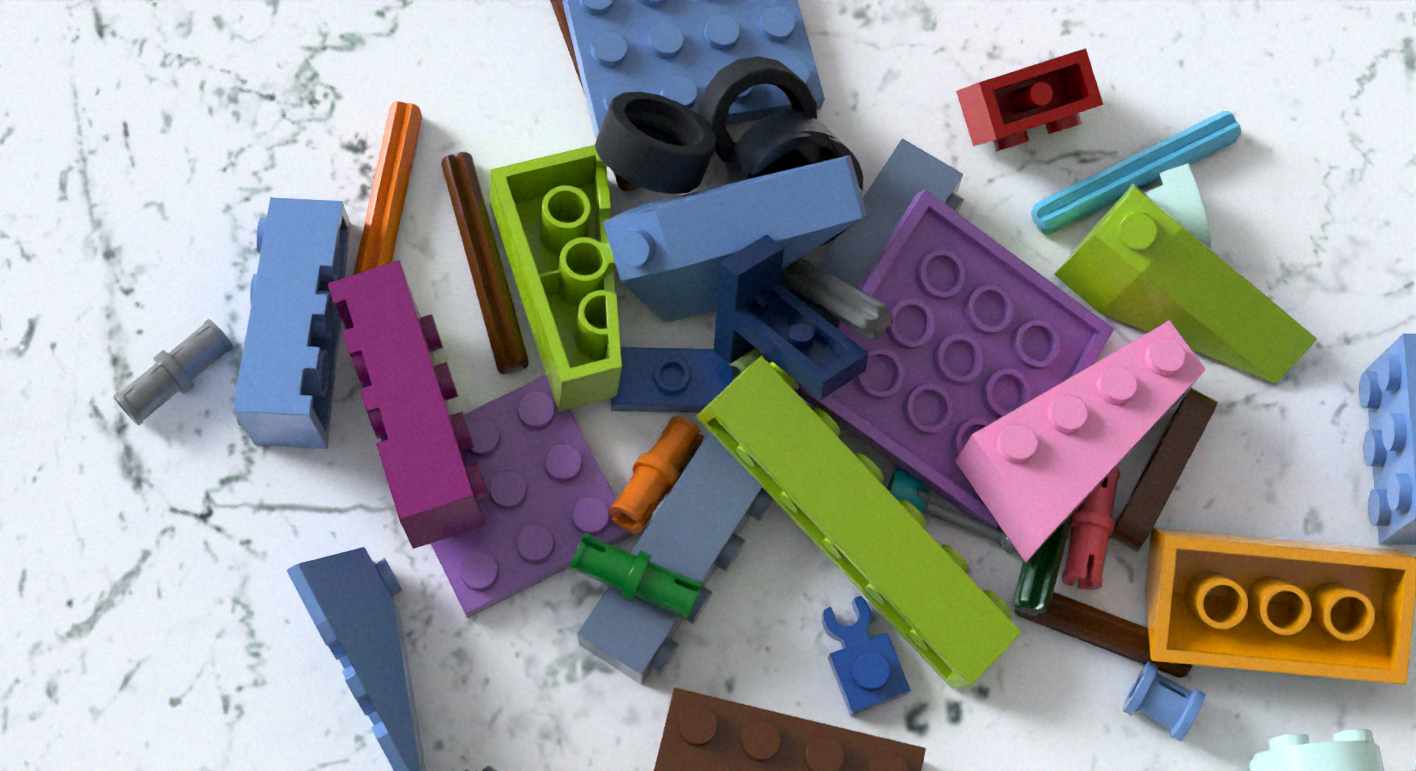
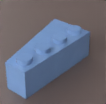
[232,197,351,449]

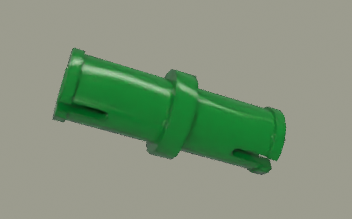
[569,532,703,620]

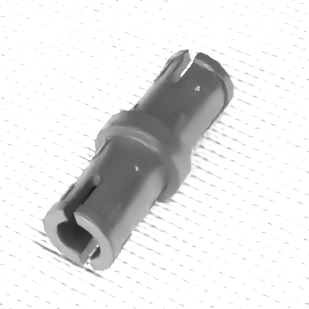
[113,318,233,426]

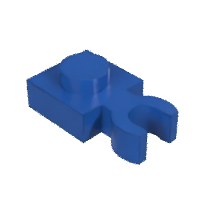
[822,596,911,716]

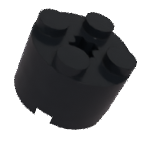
[726,109,864,247]

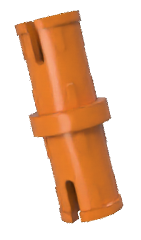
[608,416,704,534]

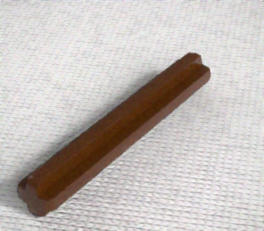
[441,152,529,374]

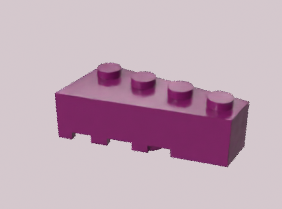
[328,260,490,549]

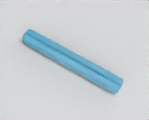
[1031,111,1241,235]

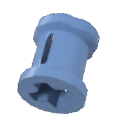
[1122,662,1206,741]

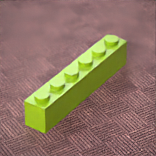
[696,356,1022,688]

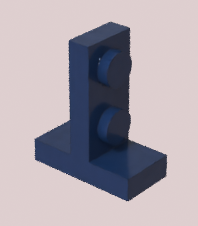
[714,235,869,400]

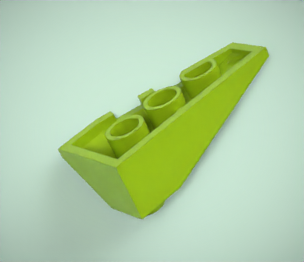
[1054,183,1317,384]

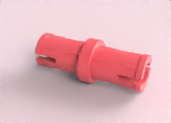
[1061,467,1121,590]

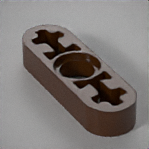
[1110,387,1218,552]

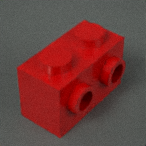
[956,48,1103,152]

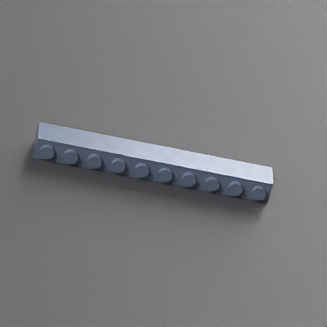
[577,138,964,685]

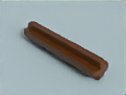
[1014,592,1193,678]

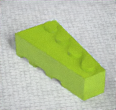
[490,145,622,412]

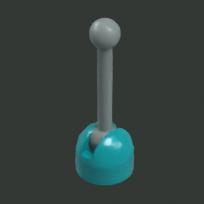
[886,468,1018,553]

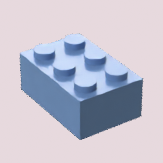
[1359,333,1416,545]

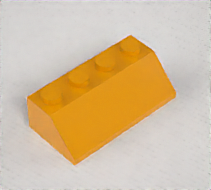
[1145,527,1416,685]

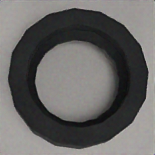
[699,56,818,163]
[595,91,717,194]

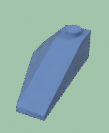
[603,155,867,322]
[286,547,426,771]

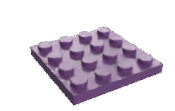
[795,189,1114,529]

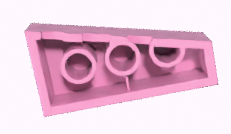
[955,320,1206,563]

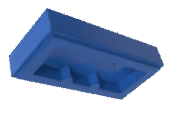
[611,347,733,412]

